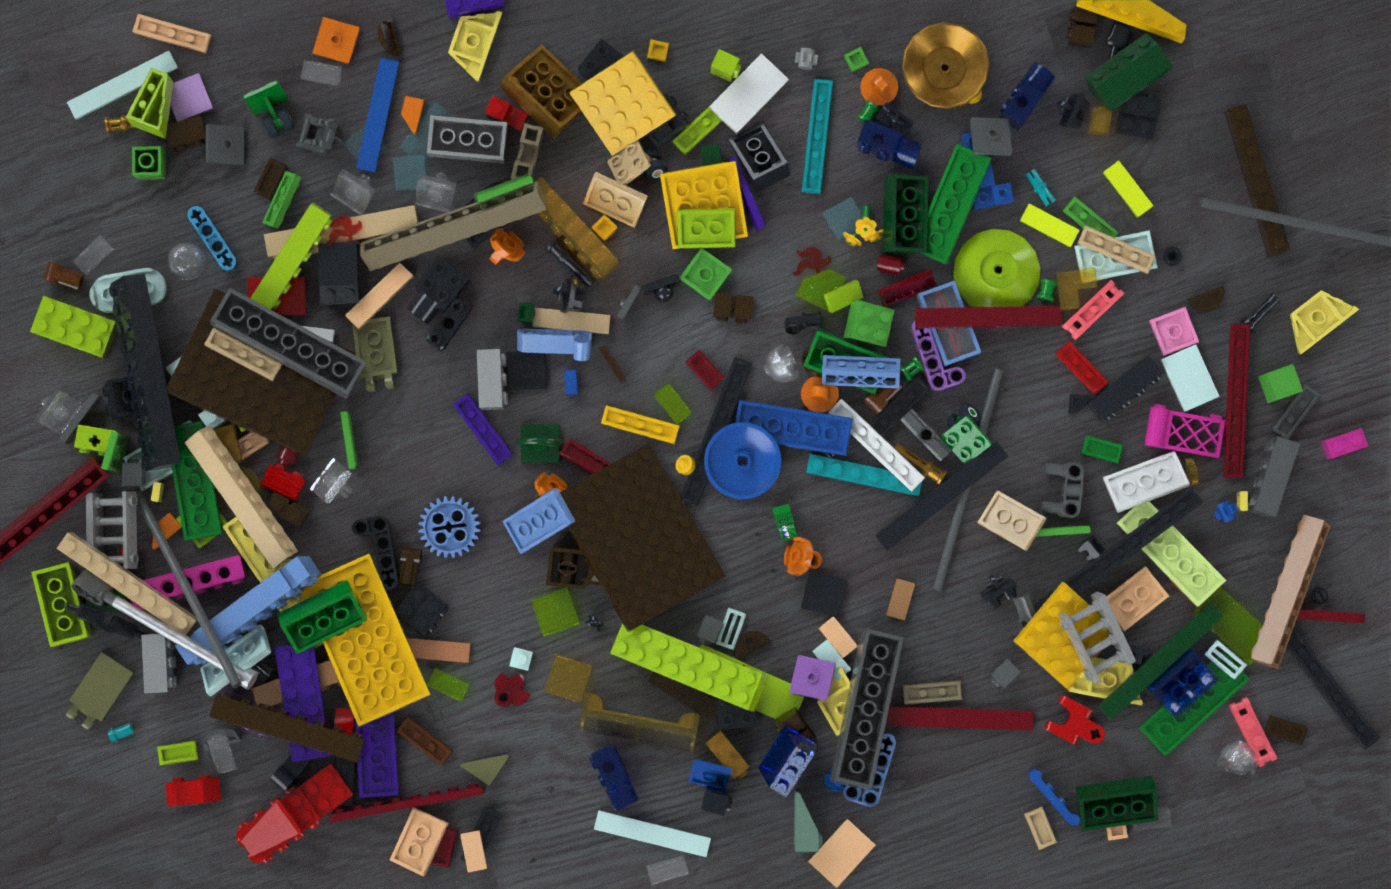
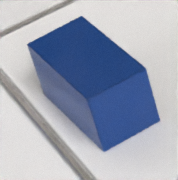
[564,370,578,395]

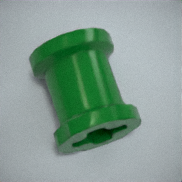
[856,101,880,126]
[1037,279,1058,302]
[900,356,925,381]

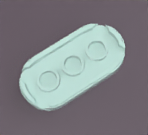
[90,268,167,313]

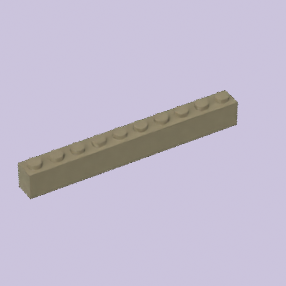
[360,181,546,271]

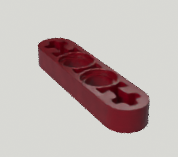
[1297,609,1365,624]

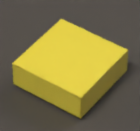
[151,482,164,503]
[1237,491,1248,511]

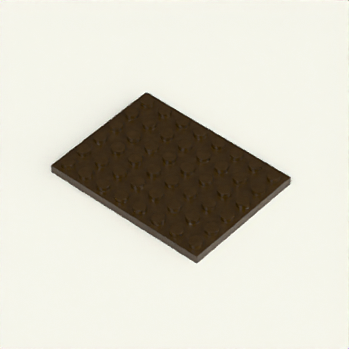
[167,289,355,456]
[560,443,726,632]

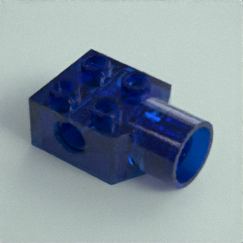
[1000,63,1055,131]
[856,120,922,169]
[589,743,639,811]

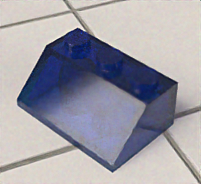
[1147,648,1219,719]
[758,725,818,797]

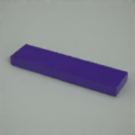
[727,156,765,232]
[452,393,513,466]

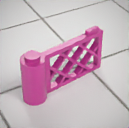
[1144,404,1225,458]

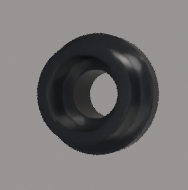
[1162,247,1182,266]

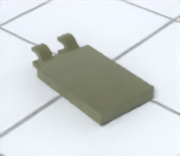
[352,316,398,392]
[66,652,134,730]

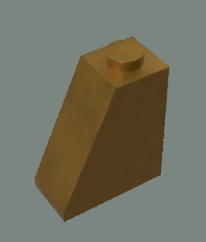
[705,730,749,779]

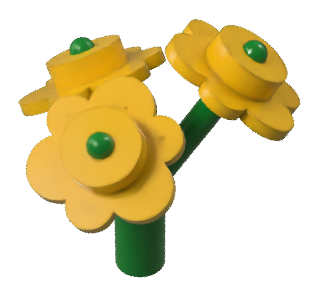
[843,206,884,246]

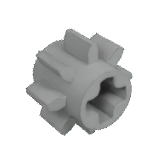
[795,48,818,70]

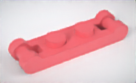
[1062,280,1125,340]
[1229,697,1277,767]

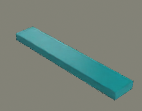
[802,79,833,194]

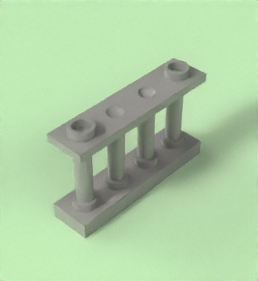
[86,491,139,569]
[1058,592,1136,684]

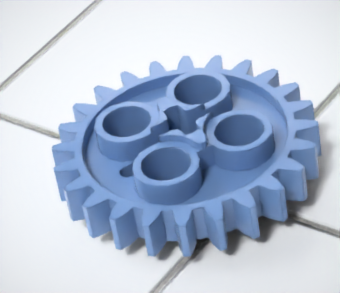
[418,496,481,558]

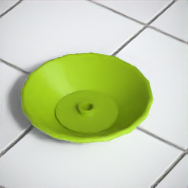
[953,229,1041,307]

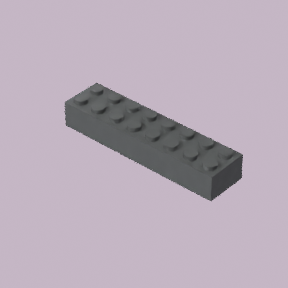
[210,288,366,399]
[829,629,904,790]

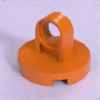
[860,68,898,106]
[489,228,526,266]
[801,376,839,413]
[534,472,568,501]
[784,537,822,576]

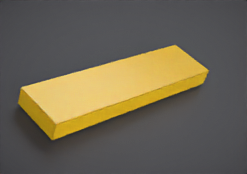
[601,405,680,444]

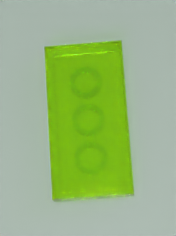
[1192,587,1263,665]

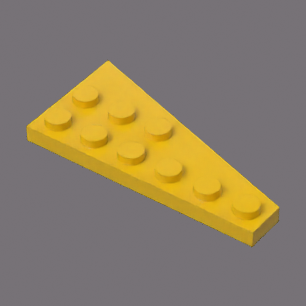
[1076,0,1187,44]

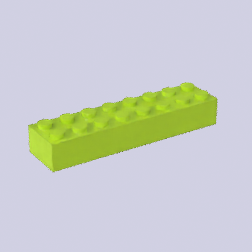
[610,623,768,712]

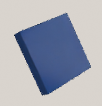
[688,759,732,791]

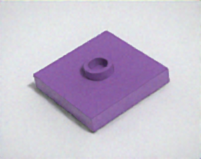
[789,655,836,701]

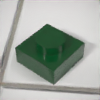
[517,302,535,323]

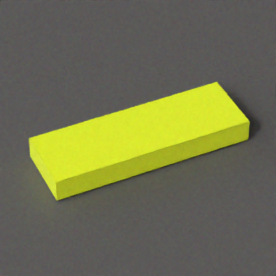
[1103,161,1153,218]
[1020,204,1080,247]

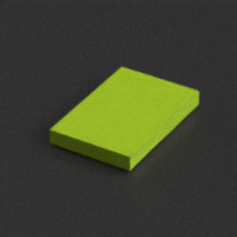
[677,208,735,249]

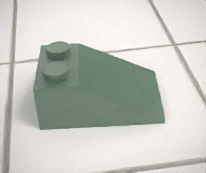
[794,790,822,852]

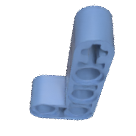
[517,329,592,361]
[843,733,896,807]

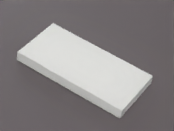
[709,53,789,134]
[1103,451,1190,513]

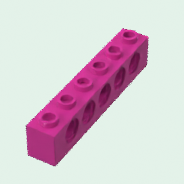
[131,555,248,609]

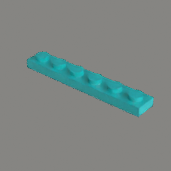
[806,454,922,496]

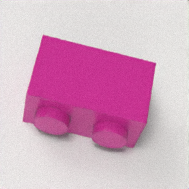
[1321,428,1368,460]

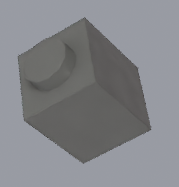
[122,459,145,487]
[697,615,723,646]
[989,658,1021,689]

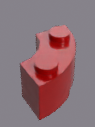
[165,774,221,806]

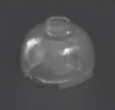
[167,242,207,281]
[764,343,799,383]
[1217,741,1257,775]

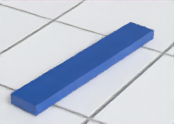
[356,58,399,173]

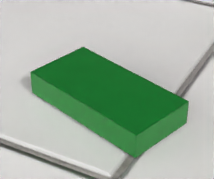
[1081,435,1123,464]

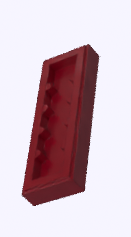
[877,269,937,307]
[559,438,611,475]

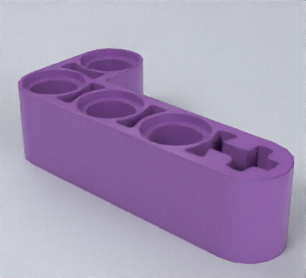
[911,321,965,391]

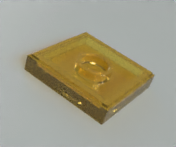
[544,655,592,703]

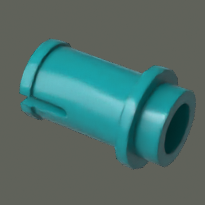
[108,722,134,743]

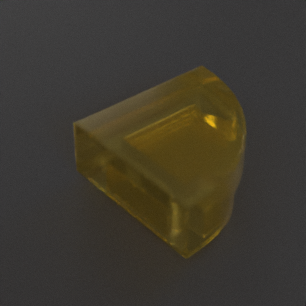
[1185,458,1199,486]

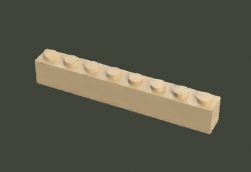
[264,205,419,260]
[184,425,298,569]
[57,532,198,636]

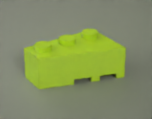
[126,68,174,139]

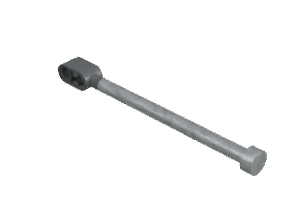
[71,570,258,690]

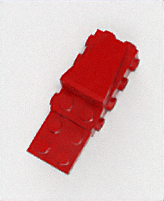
[235,763,354,865]

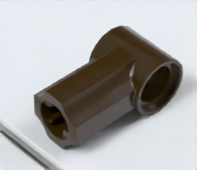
[398,546,422,586]

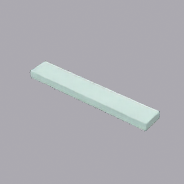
[67,51,179,120]
[594,810,711,857]

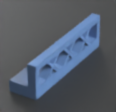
[822,355,901,388]

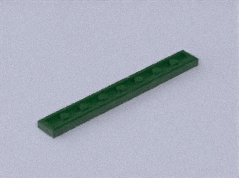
[1097,602,1224,721]

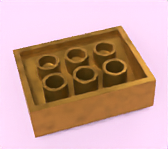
[499,45,582,139]

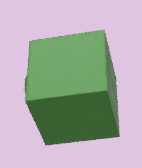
[132,146,166,180]
[1258,364,1303,403]

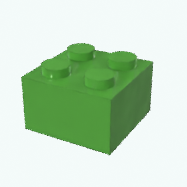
[843,300,894,348]

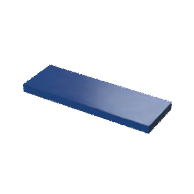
[735,400,853,456]

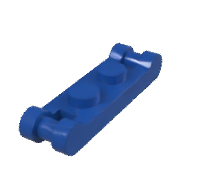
[1028,769,1080,826]

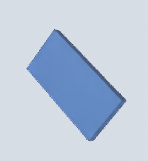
[502,488,576,554]

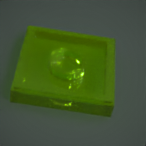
[531,588,580,637]

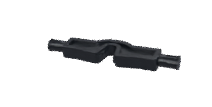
[65,602,148,639]

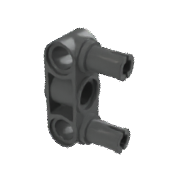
[1041,462,1084,518]

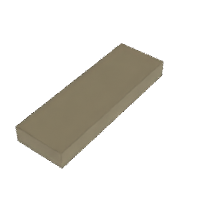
[903,680,962,704]

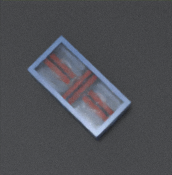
[917,281,981,368]

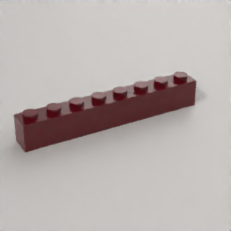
[0,456,109,565]

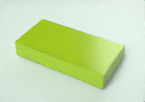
[824,280,864,313]
[157,740,199,766]

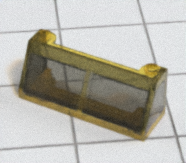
[579,692,700,752]

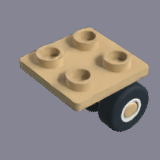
[607,140,668,185]

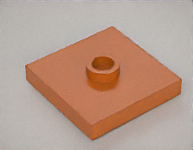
[312,17,360,65]

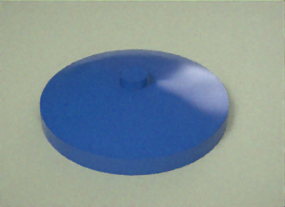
[704,422,781,499]

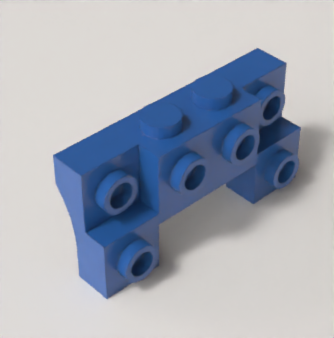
[961,133,1014,211]

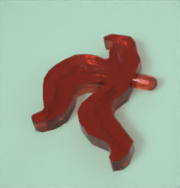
[326,215,362,246]
[792,247,831,276]

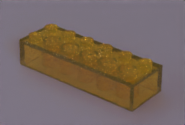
[537,177,620,281]

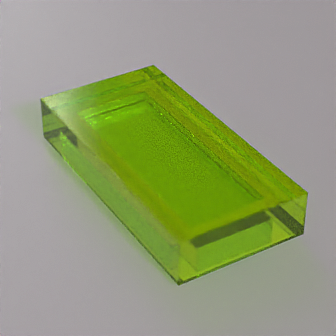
[653,383,692,425]
[427,668,470,702]

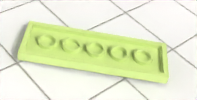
[1117,501,1226,607]

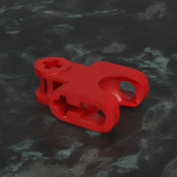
[1044,695,1105,746]

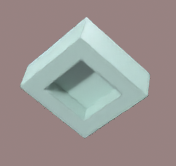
[509,647,533,671]

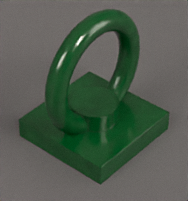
[516,424,562,463]

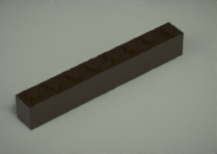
[1224,104,1290,258]
[209,692,367,762]

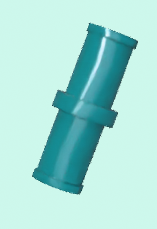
[1025,169,1056,207]

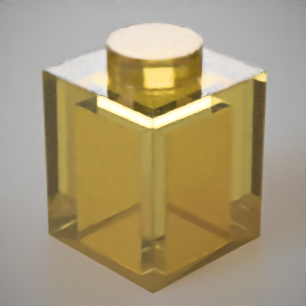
[1087,106,1112,136]

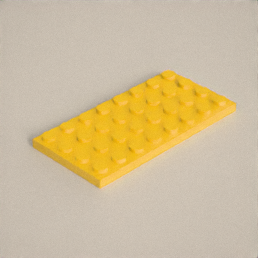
[302,554,431,727]

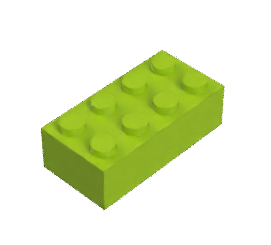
[30,296,118,359]
[31,562,92,647]

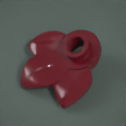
[494,673,531,707]

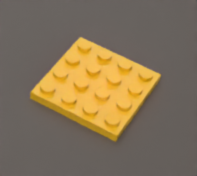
[570,51,676,156]
[660,161,748,249]
[1013,582,1109,690]

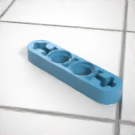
[188,206,237,271]

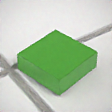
[844,47,869,73]

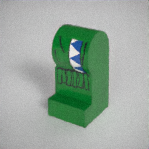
[772,504,797,542]

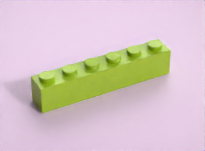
[250,202,332,310]

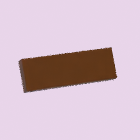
[396,716,453,766]

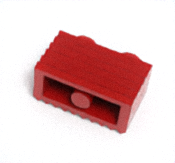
[260,463,306,502]

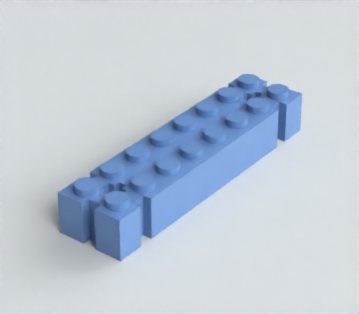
[175,556,322,666]

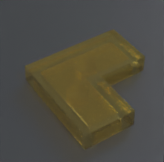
[1057,268,1097,311]

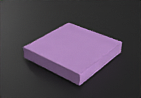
[171,73,214,122]

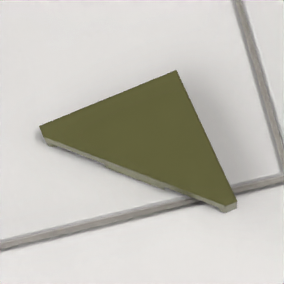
[460,754,509,786]

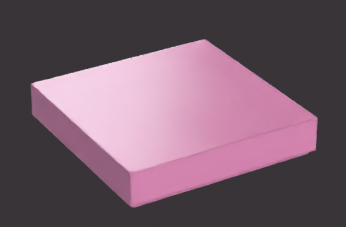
[1149,307,1199,356]

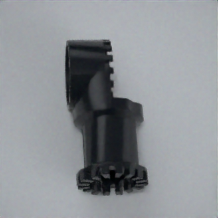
[784,311,822,335]

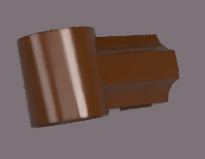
[43,262,84,290]
[863,378,902,414]

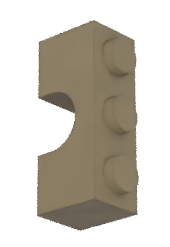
[511,123,544,180]

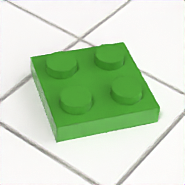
[679,248,732,301]

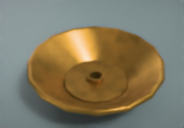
[902,22,990,109]

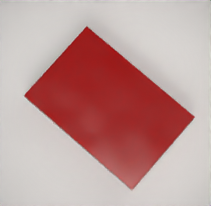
[248,277,306,316]

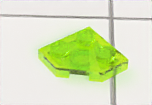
[795,269,847,312]

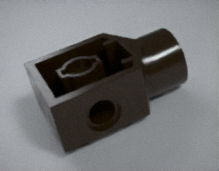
[546,547,601,590]

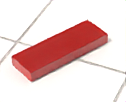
[1055,341,1109,396]

